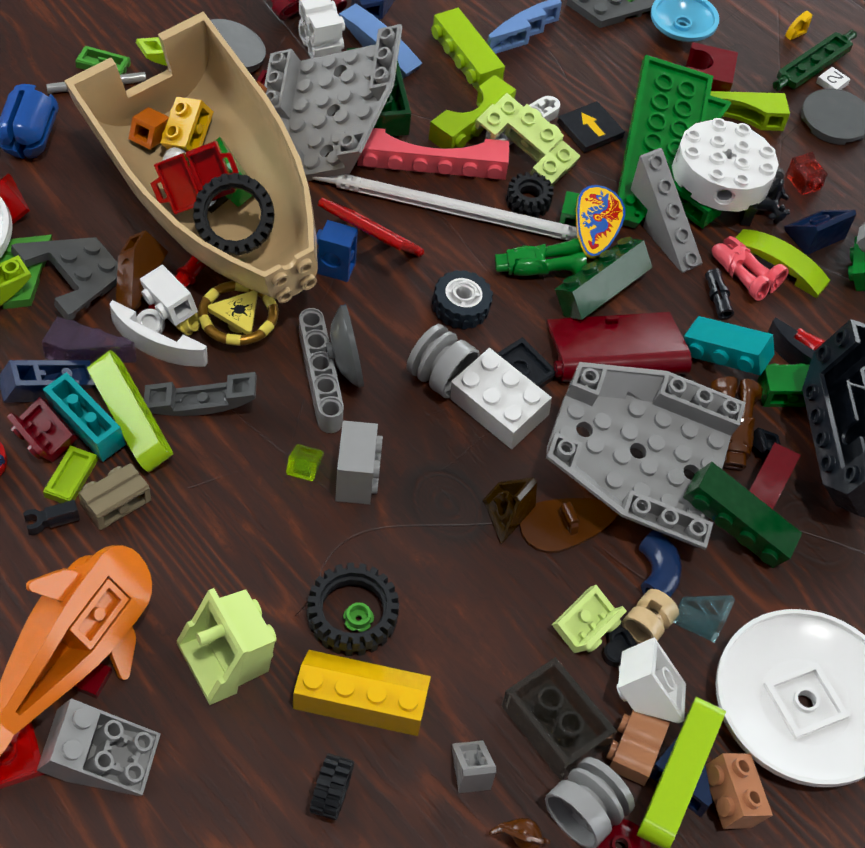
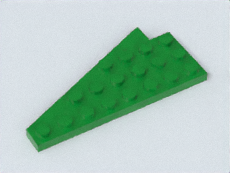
[617,55,731,229]

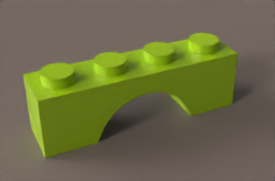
[429,75,516,149]

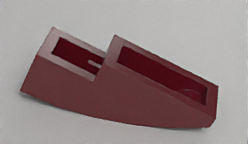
[749,442,801,509]

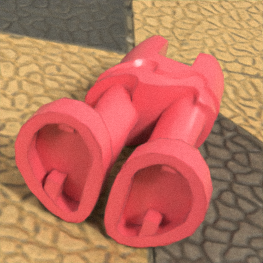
[711,236,789,301]

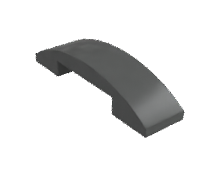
[144,372,257,416]

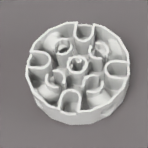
[672,118,779,212]

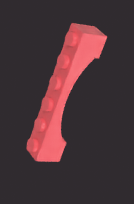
[357,128,509,180]

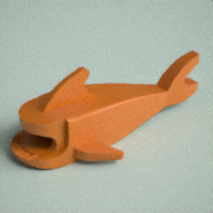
[0,545,152,756]

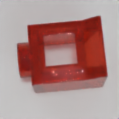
[786,151,828,195]

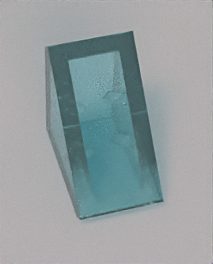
[674,595,735,643]

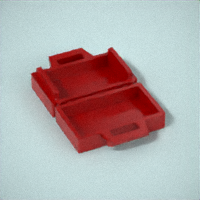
[150,141,239,214]

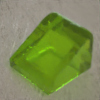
[286,444,324,481]

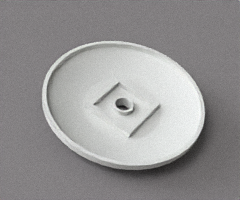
[716,609,865,787]

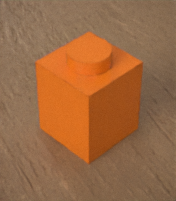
[128,107,169,149]

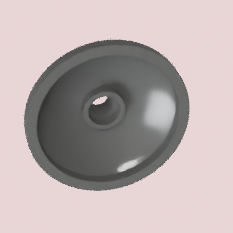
[326,304,364,388]

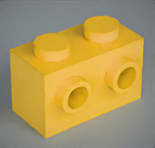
[160,97,214,152]

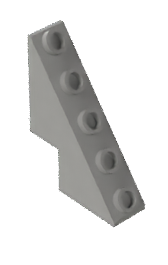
[631,148,703,273]

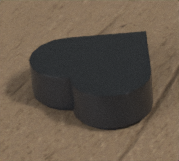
[603,627,637,667]

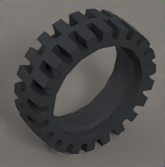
[193,173,275,256]
[307,563,399,656]

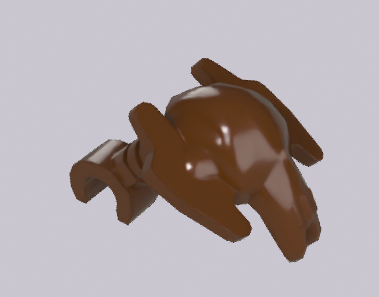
[489,818,550,848]

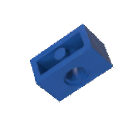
[316,220,358,282]

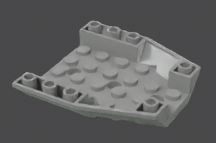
[264,24,402,181]
[546,362,746,550]

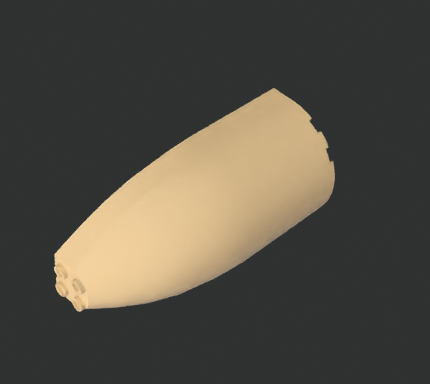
[64,11,318,303]

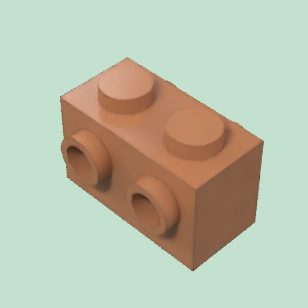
[706,753,773,829]

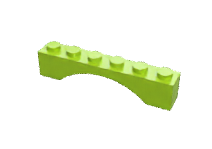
[710,91,790,131]

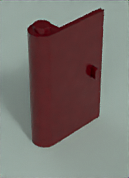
[546,312,692,382]

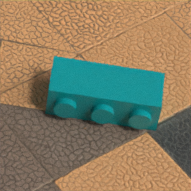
[684,316,775,376]
[43,372,126,462]

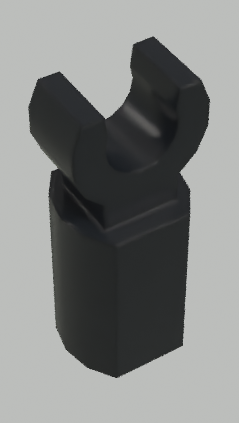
[23,500,80,535]

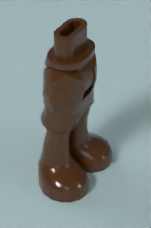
[710,376,762,470]

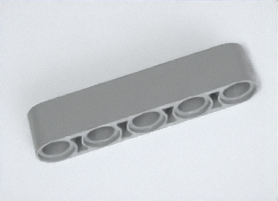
[299,308,344,433]

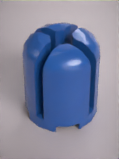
[0,84,59,159]

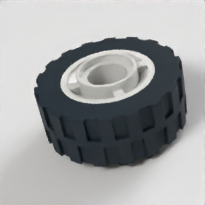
[432,270,493,329]

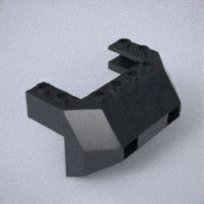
[802,319,865,518]

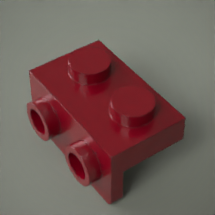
[7,397,78,462]

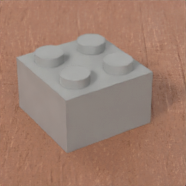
[335,421,383,505]

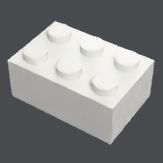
[450,348,552,449]

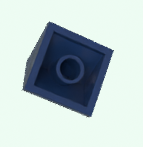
[784,210,856,255]

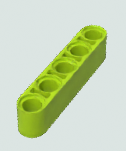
[87,350,173,472]
[637,697,726,848]

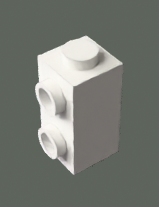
[140,264,198,326]

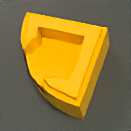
[785,11,813,40]

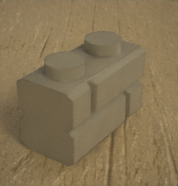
[78,463,151,530]

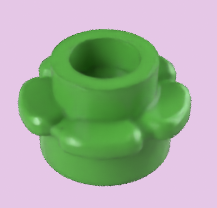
[343,603,374,632]

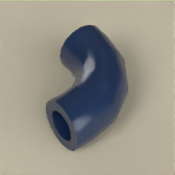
[639,530,682,598]

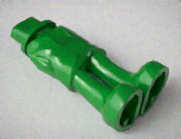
[495,238,587,276]

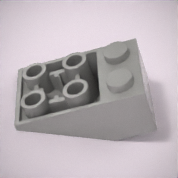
[36,699,160,796]

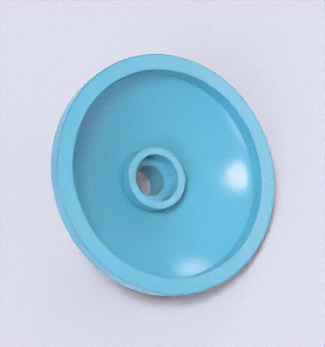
[651,0,719,42]

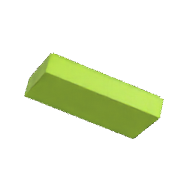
[43,446,98,503]

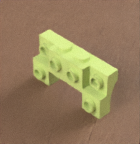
[474,93,581,186]

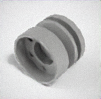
[406,324,480,398]
[545,757,635,848]

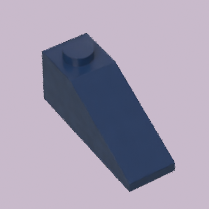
[0,360,96,403]

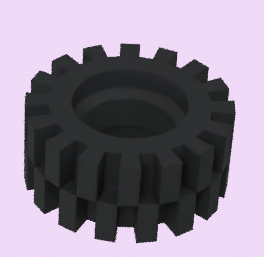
[506,172,553,218]
[310,753,354,820]

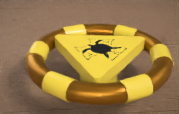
[198,281,278,346]

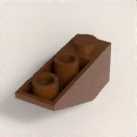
[116,230,168,311]

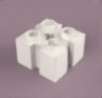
[299,0,345,58]

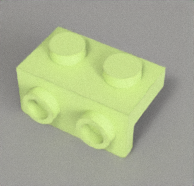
[552,585,627,653]

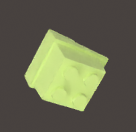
[176,588,277,705]

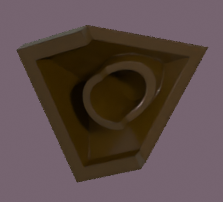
[482,477,537,545]

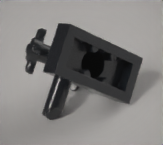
[740,178,790,226]

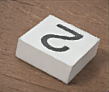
[816,67,850,90]

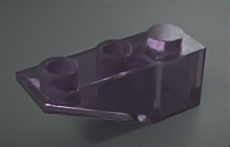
[42,317,137,364]

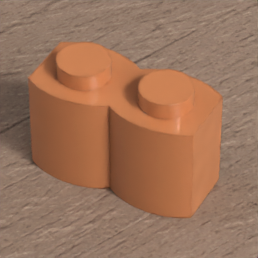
[606,710,670,786]

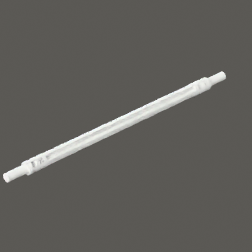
[312,174,578,241]

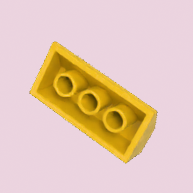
[293,650,431,736]

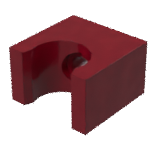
[685,42,738,92]

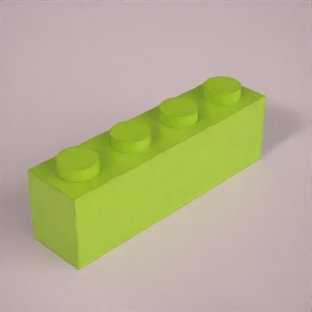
[431,7,505,92]

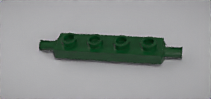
[773,29,857,91]

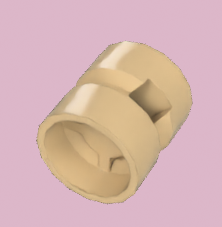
[622,589,679,644]

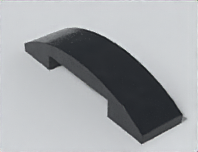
[768,317,814,365]

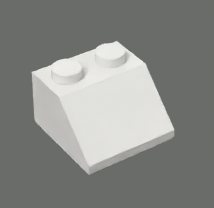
[617,637,686,723]

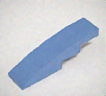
[487,0,562,54]
[339,4,423,78]

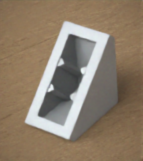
[452,740,496,793]

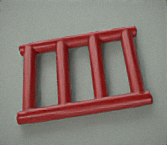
[318,198,424,257]

